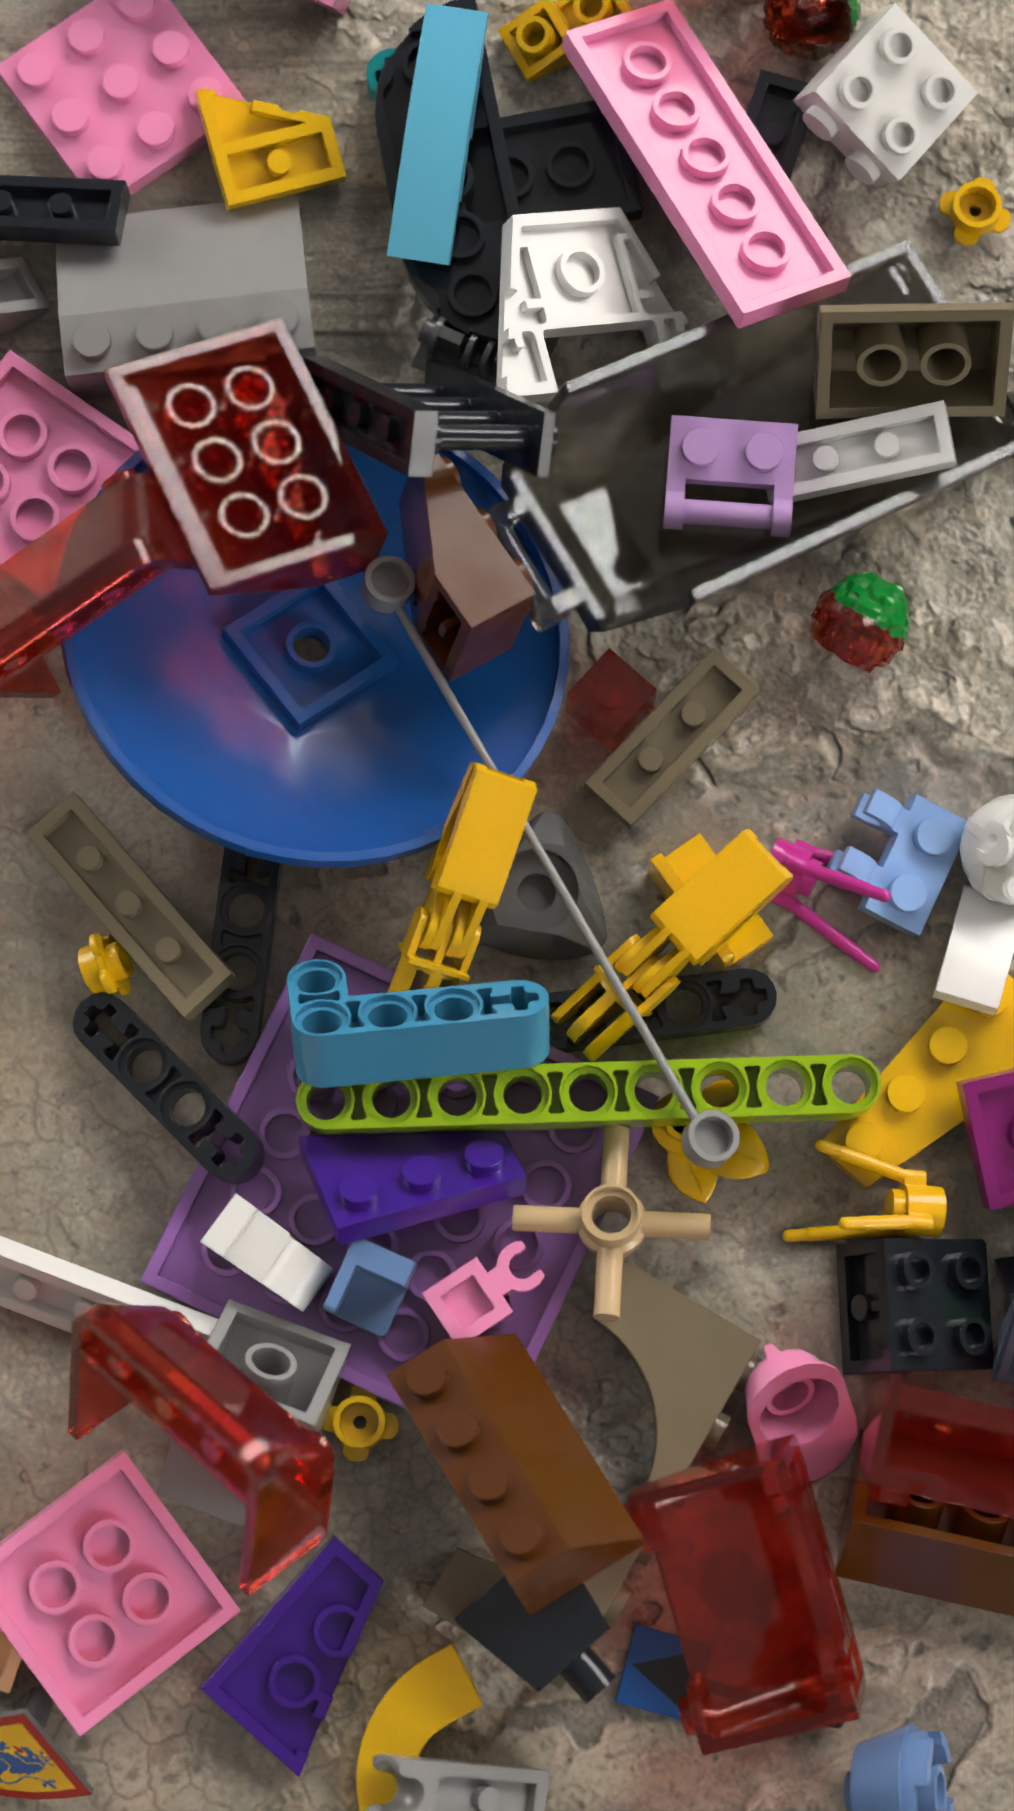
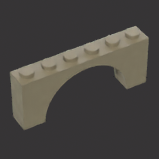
[423,1260,763,1689]

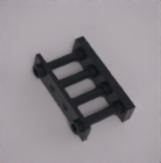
[297,356,558,477]

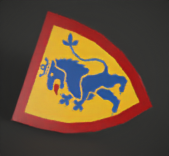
[0,1686,94,1800]

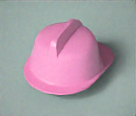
[744,1343,858,1483]

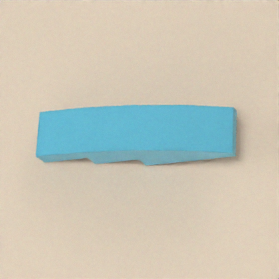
[387,3,489,265]

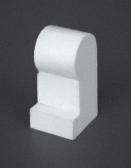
[200,1194,334,1312]

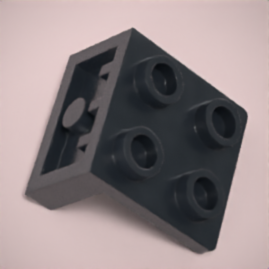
[836,1238,993,1375]

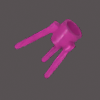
[770,837,891,973]

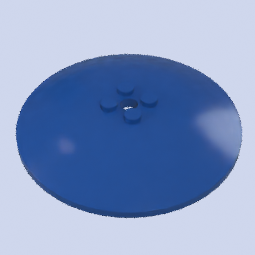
[59,396,570,868]

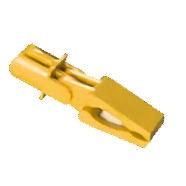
[387,762,537,992]
[550,828,793,1062]

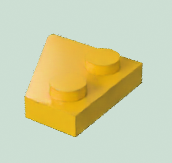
[195,88,347,211]

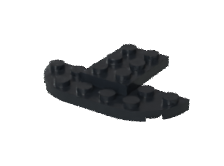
[375,0,643,348]

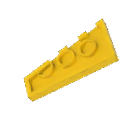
[821,975,1014,1190]

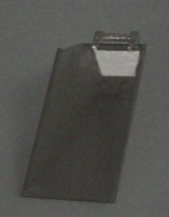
[485,239,1014,633]

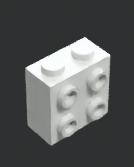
[793,3,978,189]

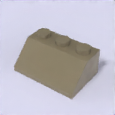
[812,302,1014,419]

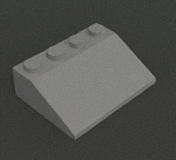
[56,194,317,400]

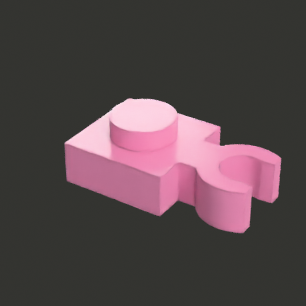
[422,1241,545,1339]

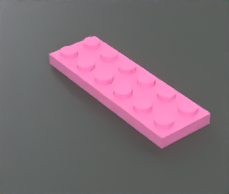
[562,0,851,329]

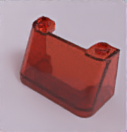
[623,1434,866,1756]

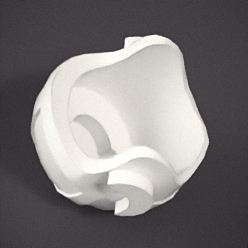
[959,794,1014,907]

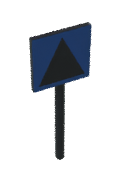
[615,1624,844,1729]

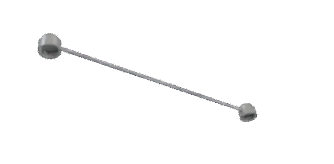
[360,556,740,1168]

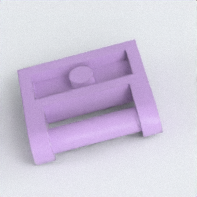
[663,415,798,538]

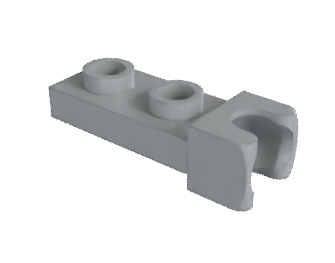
[366,1753,550,1811]

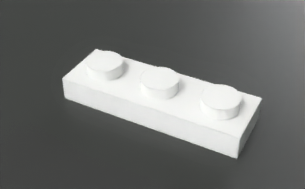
[767,400,958,505]

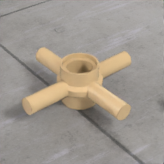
[512,1125,711,1322]

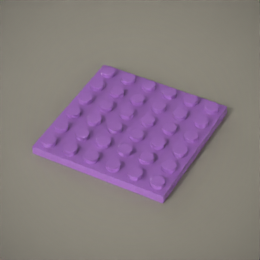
[140,933,660,1410]

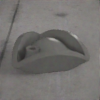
[479,811,607,960]

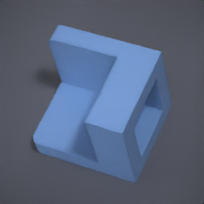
[322,1239,418,1337]

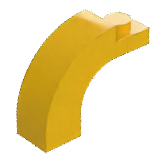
[356,1642,484,1811]

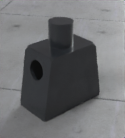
[454,1575,616,1704]

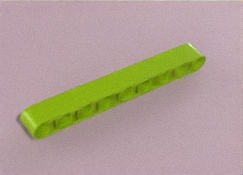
[296,1054,882,1135]

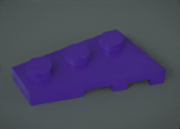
[299,1131,527,1246]
[200,1534,384,1777]

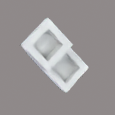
[933,884,1014,1016]

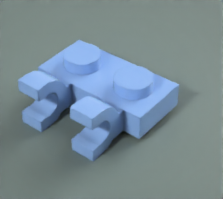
[827,789,967,938]

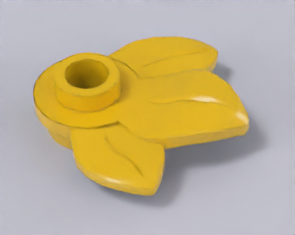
[651,1080,769,1204]

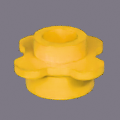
[939,177,1011,247]
[78,932,133,996]
[323,1385,399,1462]

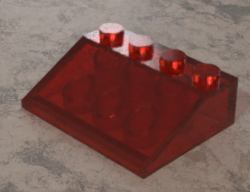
[104,318,388,596]

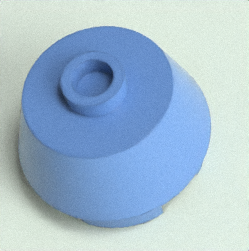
[844,1723,954,1811]

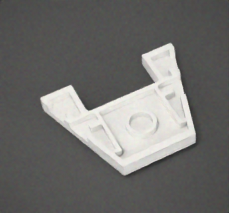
[496,207,718,403]

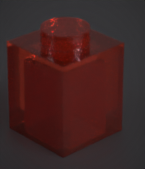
[566,648,657,752]

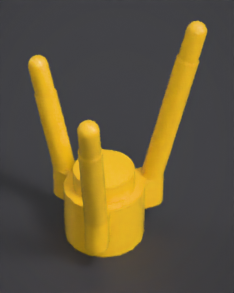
[782,1139,947,1242]

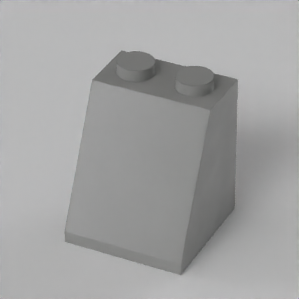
[156,1299,352,1540]

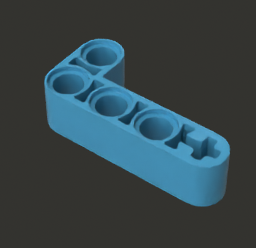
[287,959,550,1088]

